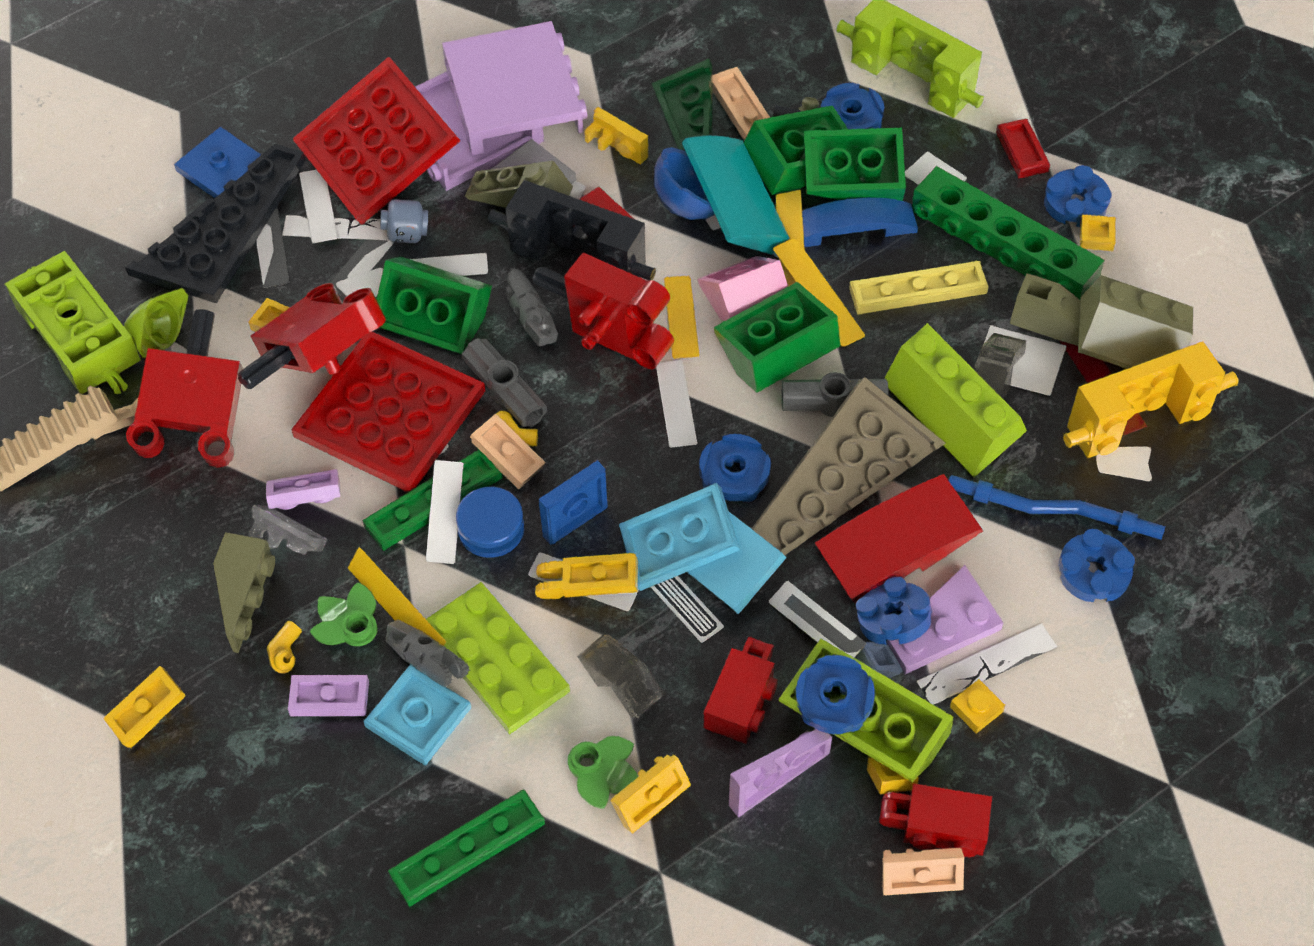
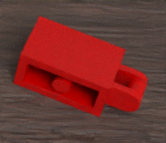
[704,636,778,744]
[879,783,992,857]

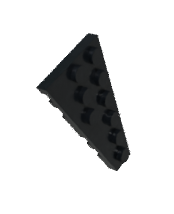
[125,143,306,304]

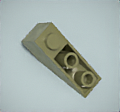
[465,161,573,208]
[1010,274,1081,346]
[213,532,275,653]

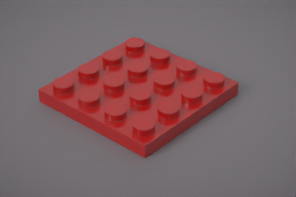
[293,57,461,225]
[291,331,486,492]

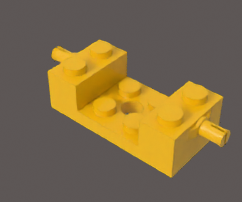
[1063,341,1239,459]

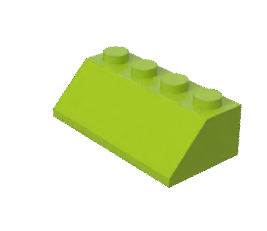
[884,323,1027,478]
[779,638,953,782]

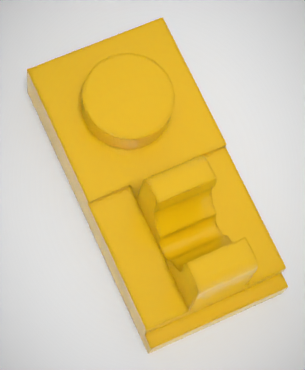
[584,107,648,165]
[103,666,185,748]
[610,755,691,833]

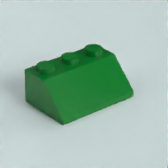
[376,257,492,354]
[714,282,840,393]

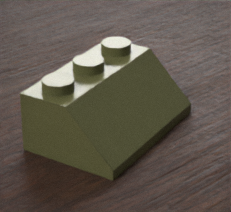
[1078,275,1193,369]

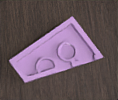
[887,565,1003,674]
[729,729,832,817]

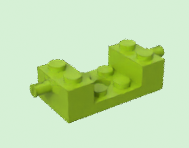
[836,0,984,118]
[4,251,141,394]

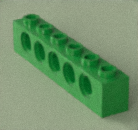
[912,166,1105,300]

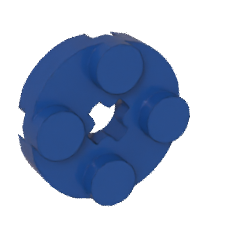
[821,83,884,129]
[1044,165,1112,227]
[699,434,771,502]
[1058,529,1135,602]
[856,577,932,645]
[796,655,875,734]

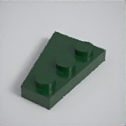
[652,59,712,152]

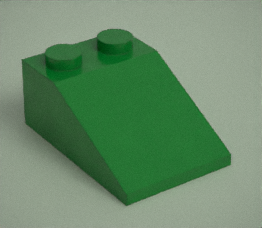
[744,105,848,195]
[803,128,906,201]

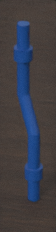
[949,475,1166,540]

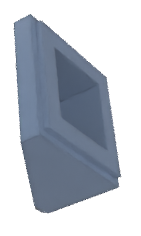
[854,641,903,678]

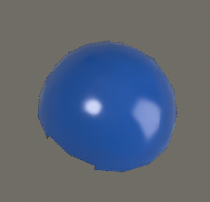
[654,147,715,220]

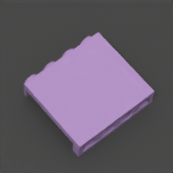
[442,21,587,155]
[416,72,544,191]

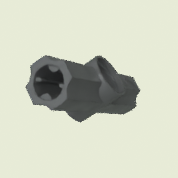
[462,338,547,428]
[781,372,888,417]

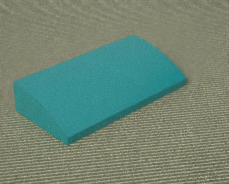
[682,136,789,255]

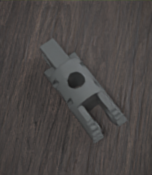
[505,269,558,346]
[386,620,470,687]

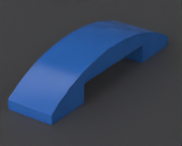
[802,197,918,247]

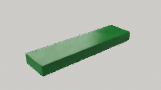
[362,450,502,551]
[388,789,545,907]

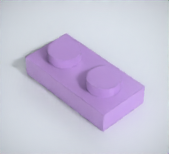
[266,469,340,510]
[288,675,369,716]

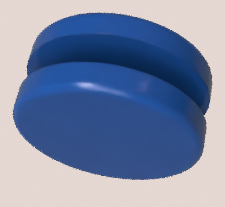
[456,487,524,558]

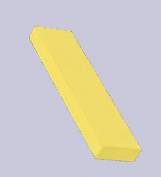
[849,261,988,315]

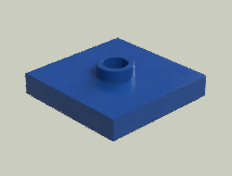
[174,127,261,198]
[539,460,608,545]

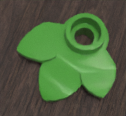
[310,583,377,646]
[568,736,638,809]

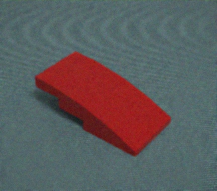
[815,474,983,603]

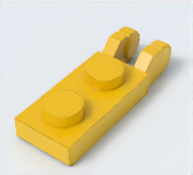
[535,553,638,600]

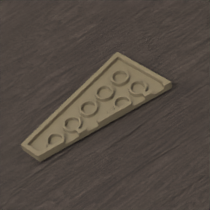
[751,377,945,555]

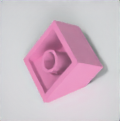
[697,256,788,321]

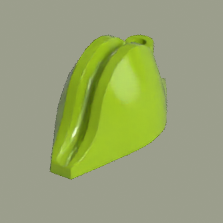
[124,288,188,358]

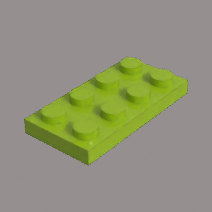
[426,582,570,735]

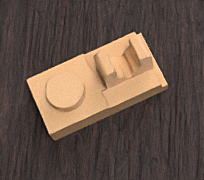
[470,414,546,489]
[882,848,964,895]

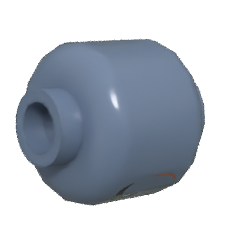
[380,199,428,243]

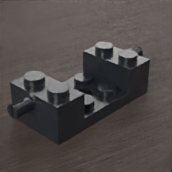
[488,180,656,280]

